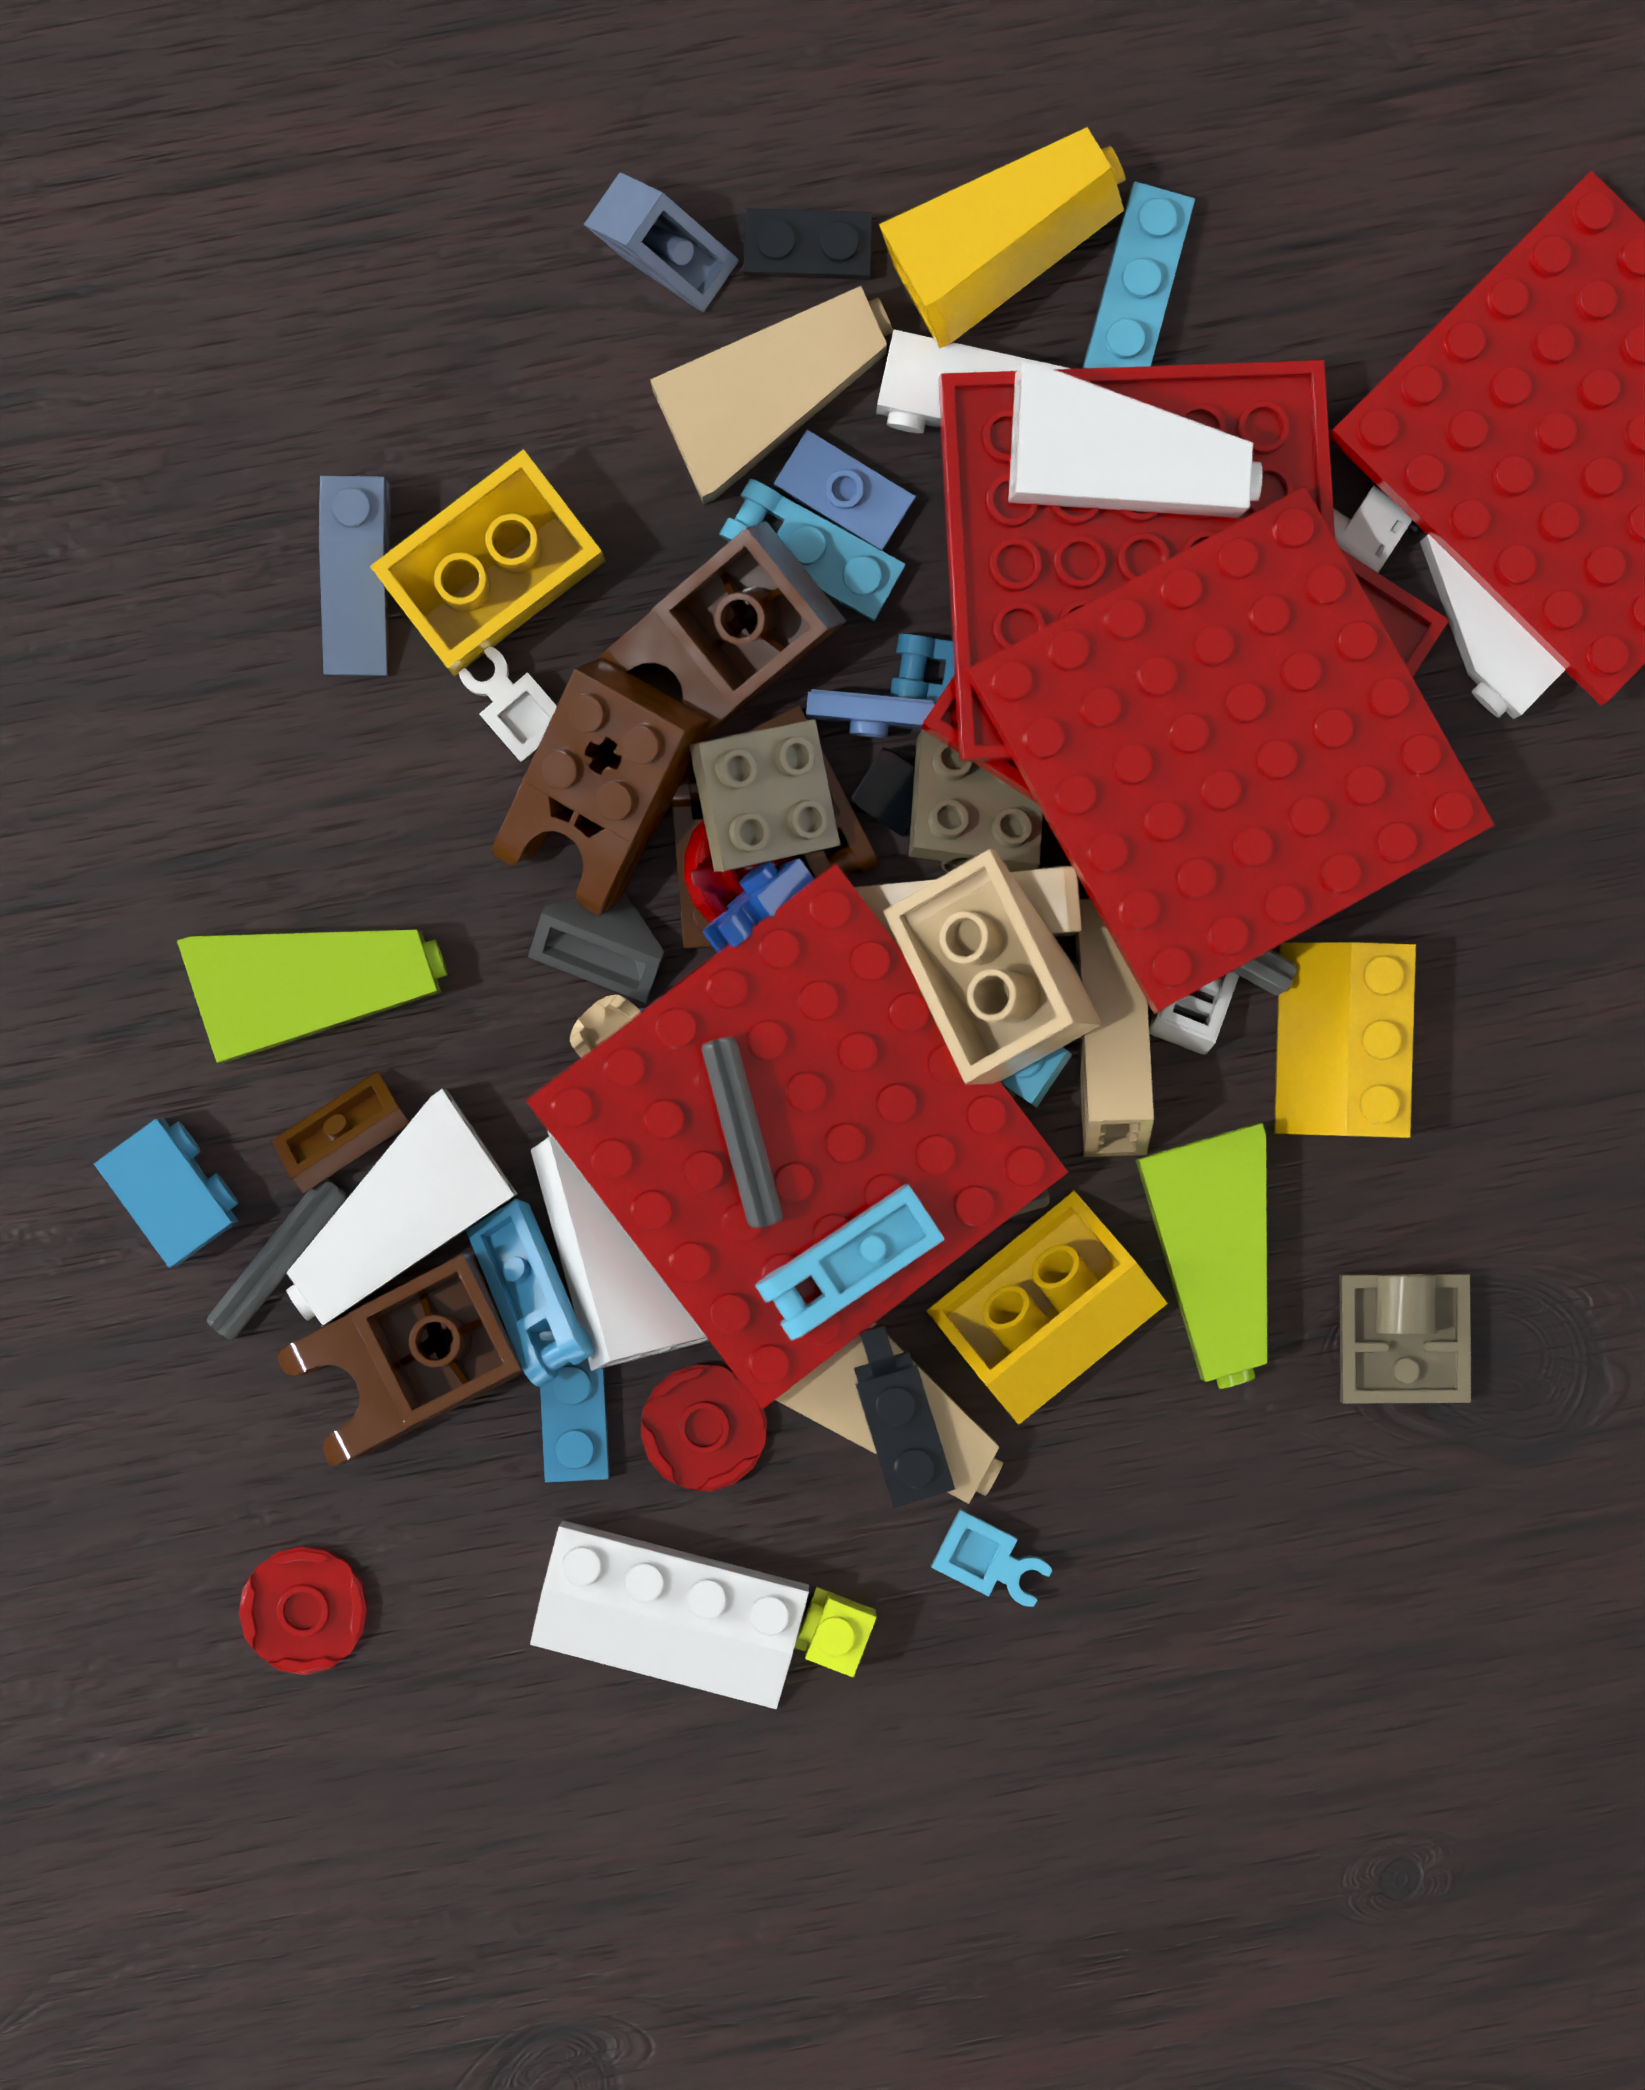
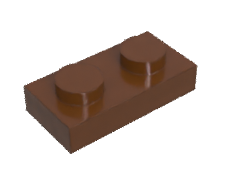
[271,1071,410,1193]

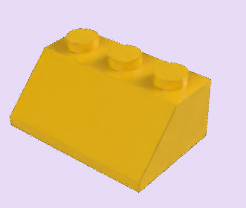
[370,449,606,677]
[1274,942,1416,1138]
[927,1191,1168,1425]

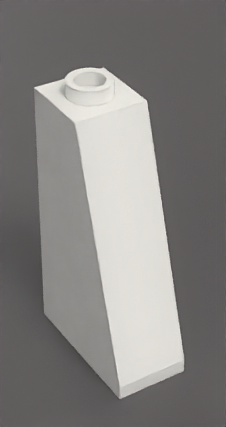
[1008,362,1262,518]
[286,1089,518,1326]
[531,1130,709,1371]

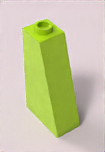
[177,930,448,1063]
[1135,1123,1267,1389]

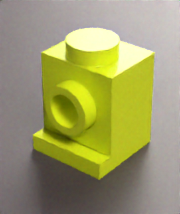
[794,1587,877,1677]

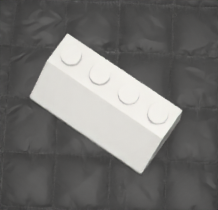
[530,1520,809,1709]

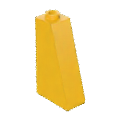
[879,127,1126,349]

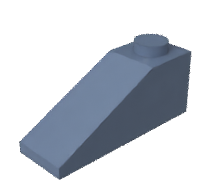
[319,476,391,676]

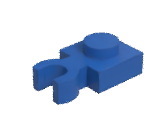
[702,859,814,952]

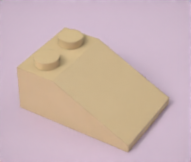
[883,849,1102,1084]

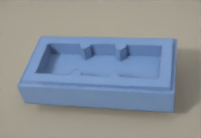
[774,430,915,551]
[806,689,935,738]

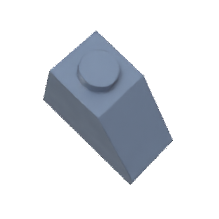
[584,172,739,312]

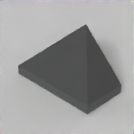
[528,892,664,1003]

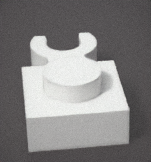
[459,646,557,764]

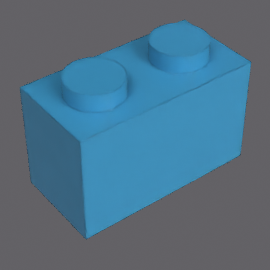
[94,1118,239,1268]

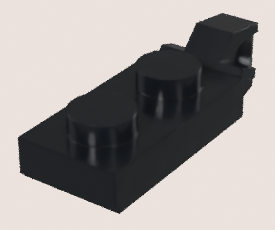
[854,1324,955,1508]

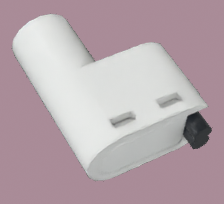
[1333,485,1419,573]

